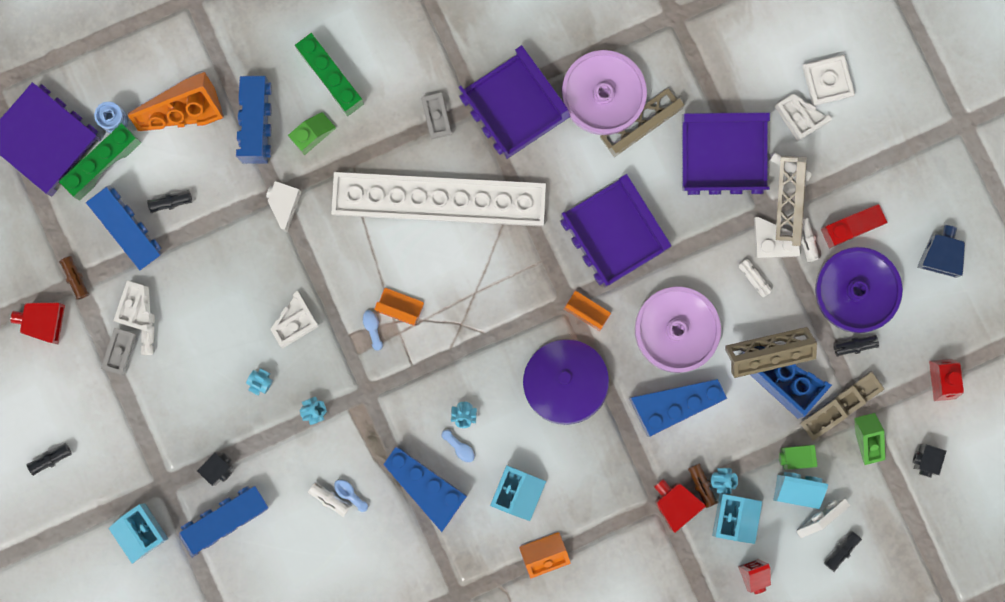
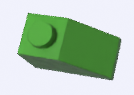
[288,112,336,156]
[854,413,885,465]
[779,445,818,470]

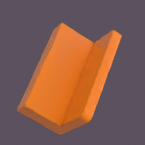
[374,288,424,326]
[564,291,611,332]
[519,532,571,579]

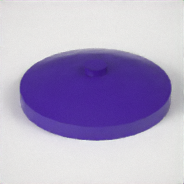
[815,247,903,333]
[523,340,609,425]

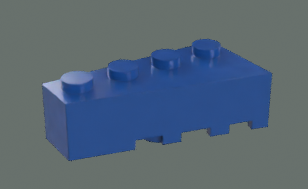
[236,76,272,164]
[85,185,162,271]
[741,346,832,419]
[629,379,727,437]
[383,447,467,532]
[179,486,269,558]

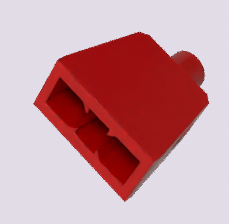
[11,303,65,345]
[929,359,964,401]
[654,478,706,533]

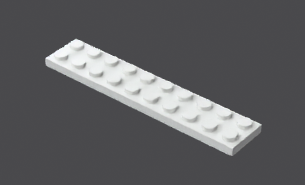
[331,172,546,227]

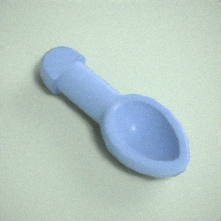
[363,310,383,351]
[441,429,474,462]
[334,480,368,512]

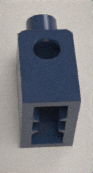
[917,225,965,278]

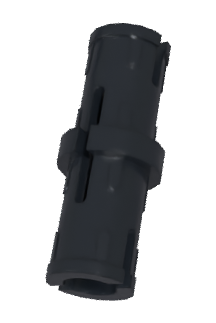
[147,190,192,213]
[833,335,879,357]
[26,443,72,476]
[824,531,862,572]

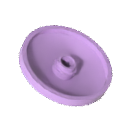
[562,50,647,135]
[635,287,721,373]

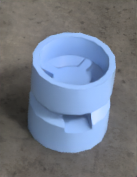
[94,101,129,133]

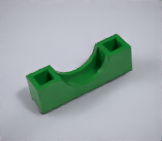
[295,33,364,117]
[59,123,141,201]

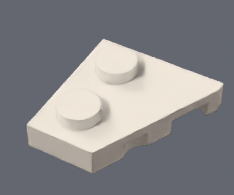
[774,94,832,141]
[754,217,800,259]
[113,281,152,333]
[270,291,319,349]
[796,499,850,538]

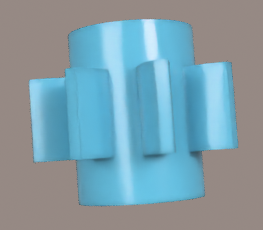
[246,368,273,396]
[299,397,327,425]
[451,402,477,428]
[711,468,738,494]

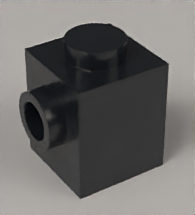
[912,444,947,478]
[197,452,234,486]

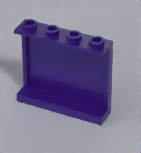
[458,45,570,159]
[0,82,102,197]
[682,113,770,195]
[560,174,672,288]

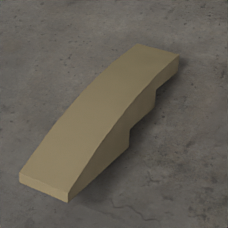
[800,371,885,441]

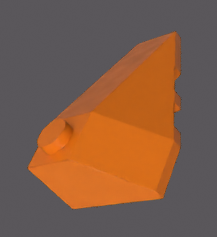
[127,72,224,131]

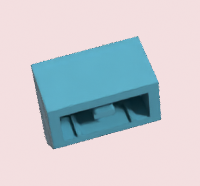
[490,465,546,521]
[773,472,828,509]
[712,493,762,544]
[108,503,169,564]

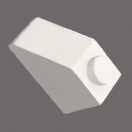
[266,181,302,232]

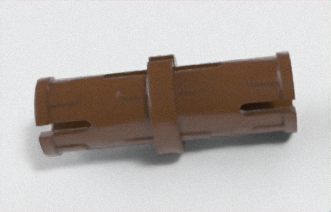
[59,256,90,300]
[688,463,718,508]

